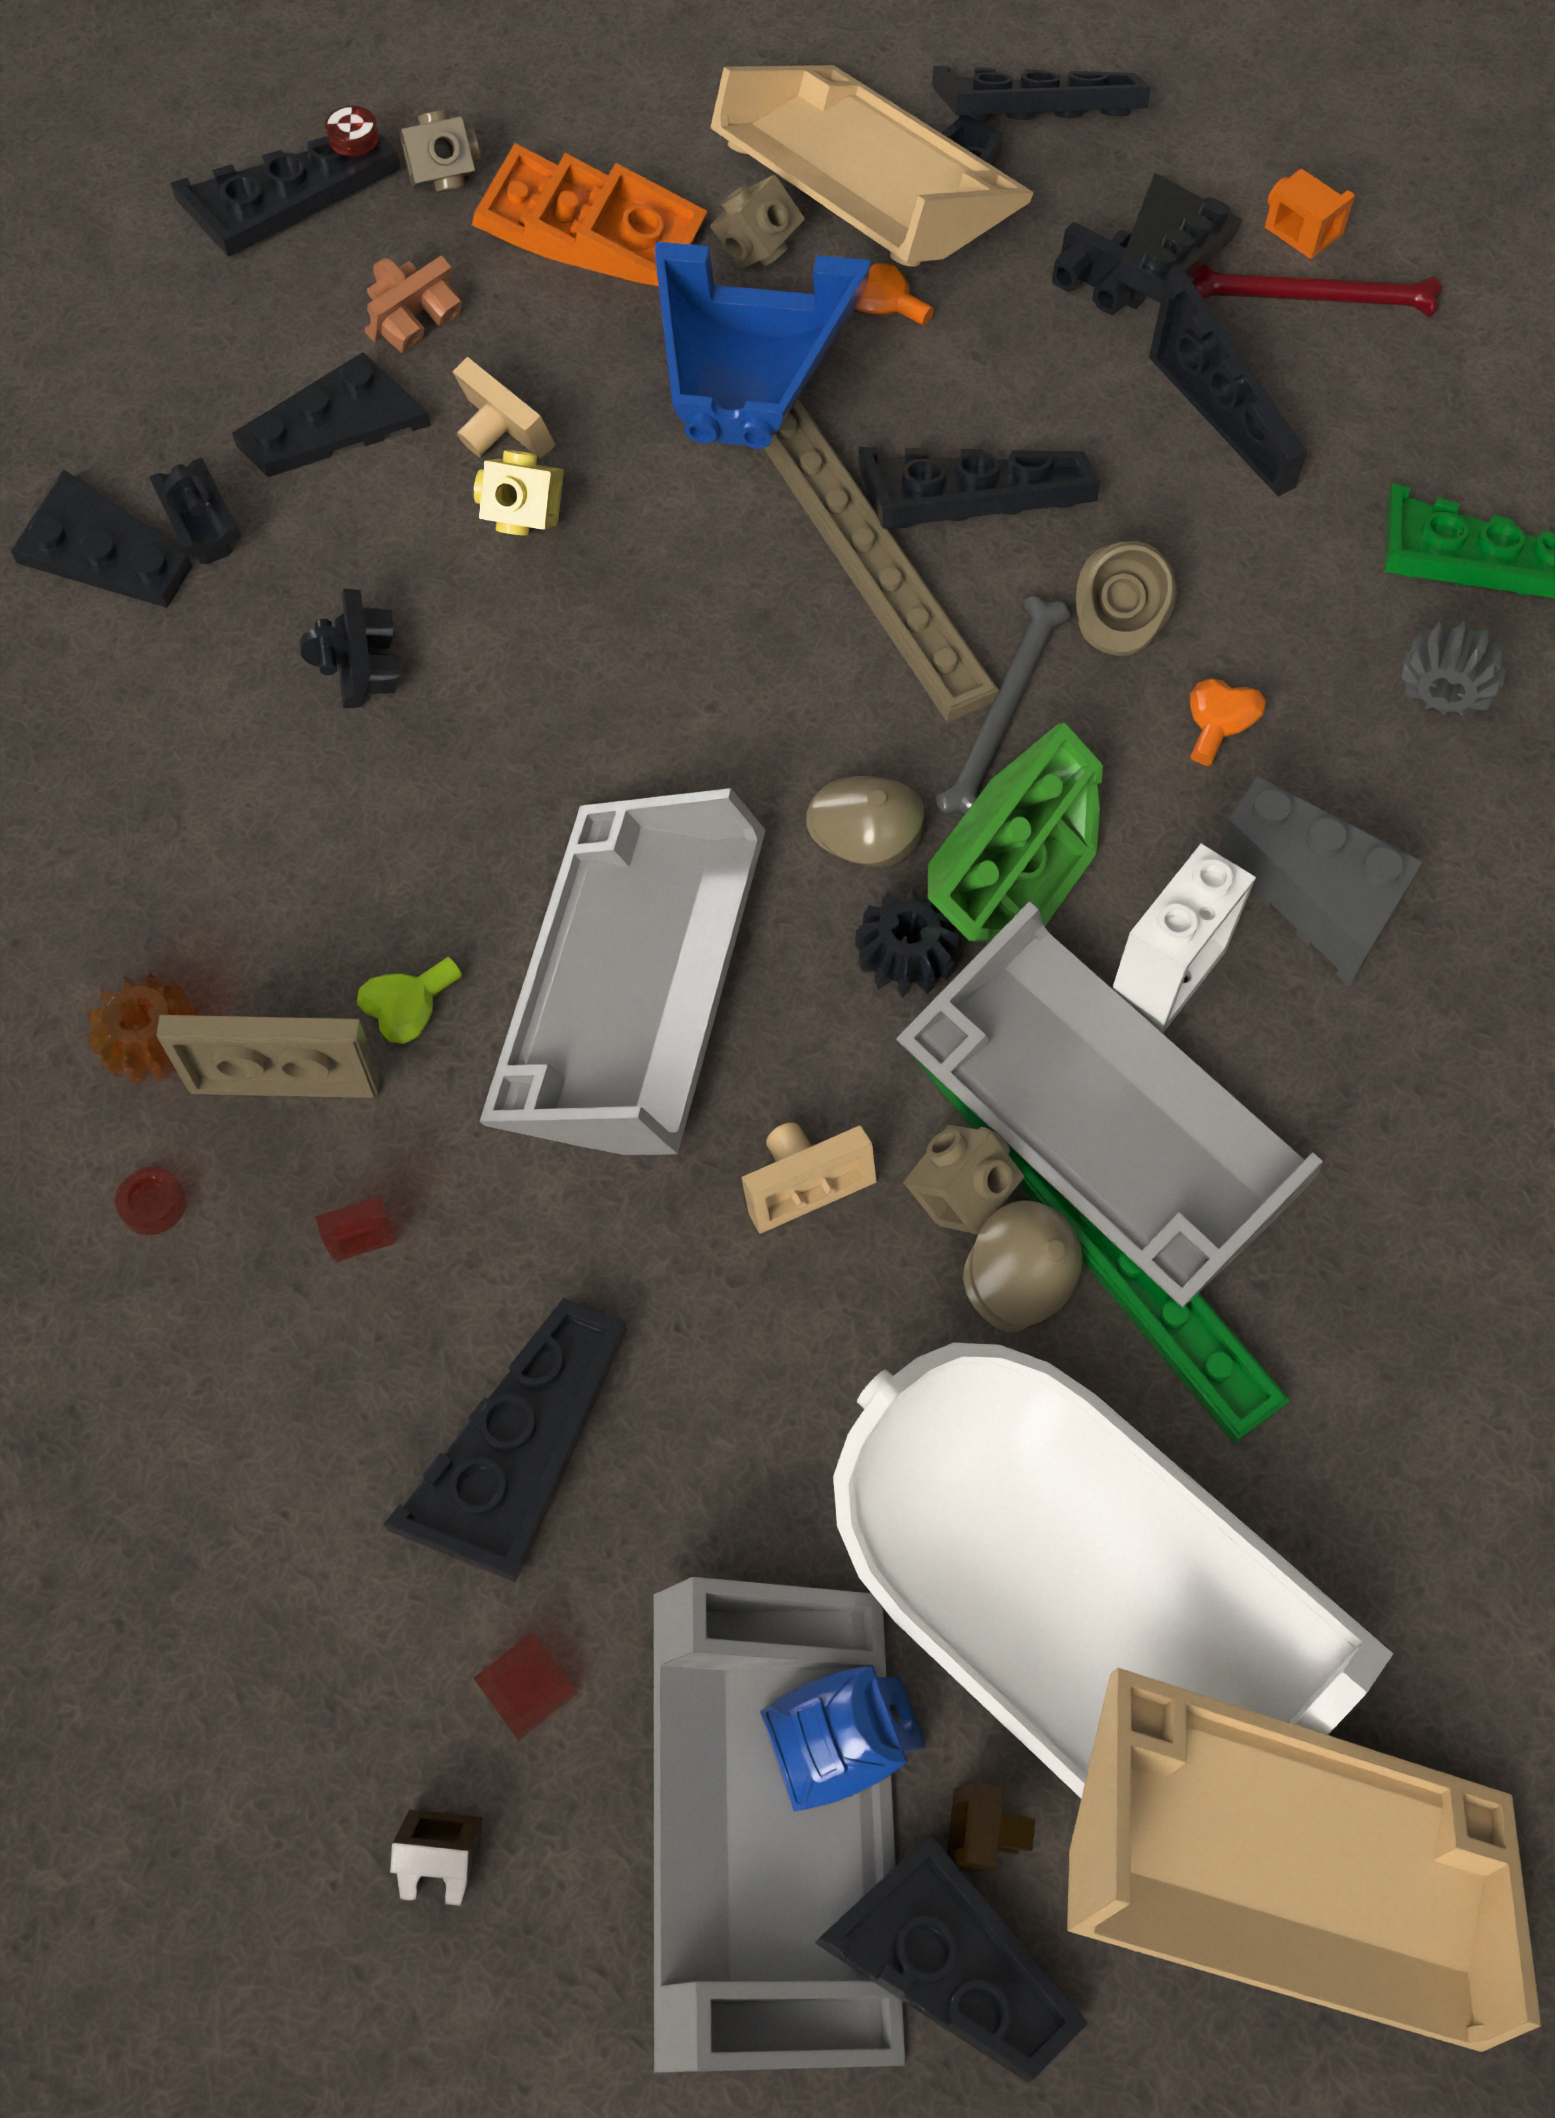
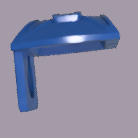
[760,1665,925,1811]

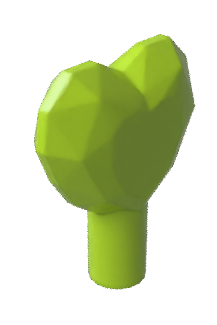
[357,957,462,1044]

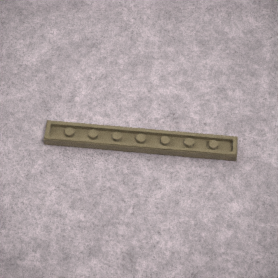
[763,399,999,723]

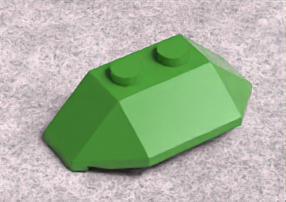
[928,722,1103,941]

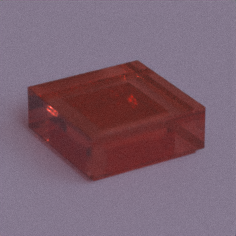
[315,1196,397,1262]
[474,1632,577,1741]

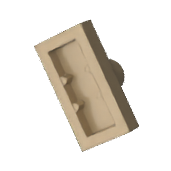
[453,357,556,459]
[741,1123,877,1234]

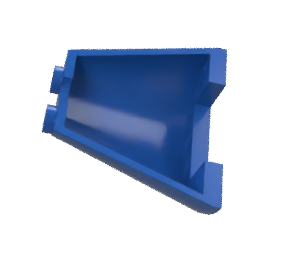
[654,242,870,449]

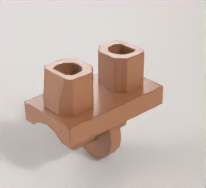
[365,255,462,354]

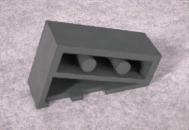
[1216,776,1423,987]

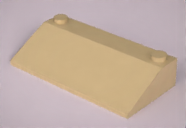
[710,65,1033,267]
[1067,1668,1541,2052]

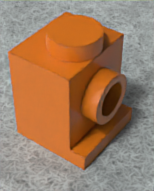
[1264,168,1356,259]

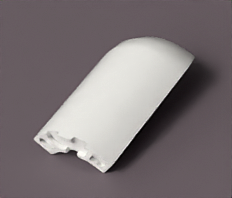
[833,1343,1393,1798]

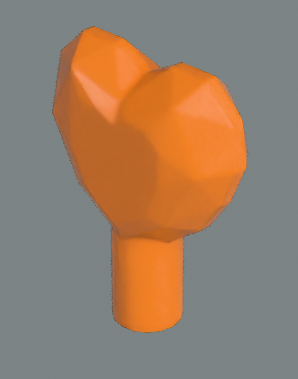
[855,263,934,327]
[1190,678,1266,766]

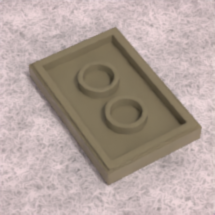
[156,1015,380,1098]

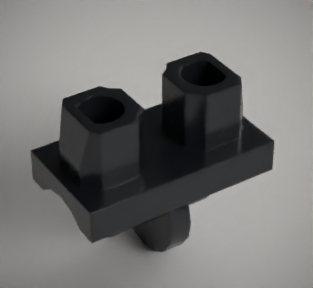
[1052,221,1146,316]
[149,457,241,565]
[300,588,399,708]

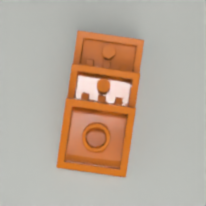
[472,143,708,286]

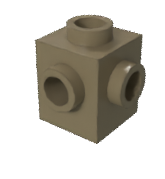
[399,110,480,192]
[710,175,805,269]
[903,1125,1024,1235]

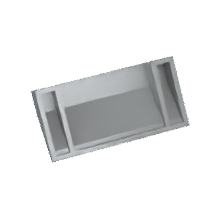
[654,1577,905,2073]

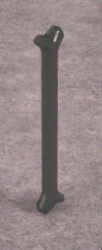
[935,596,1071,815]

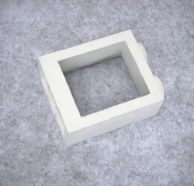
[1112,844,1256,1034]

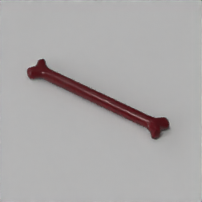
[1192,265,1442,317]

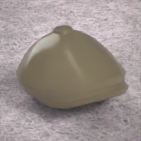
[1076,541,1177,656]
[806,776,924,868]
[963,1201,1083,1333]

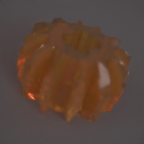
[87,973,199,1085]

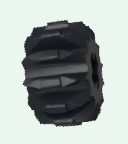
[855,888,961,998]

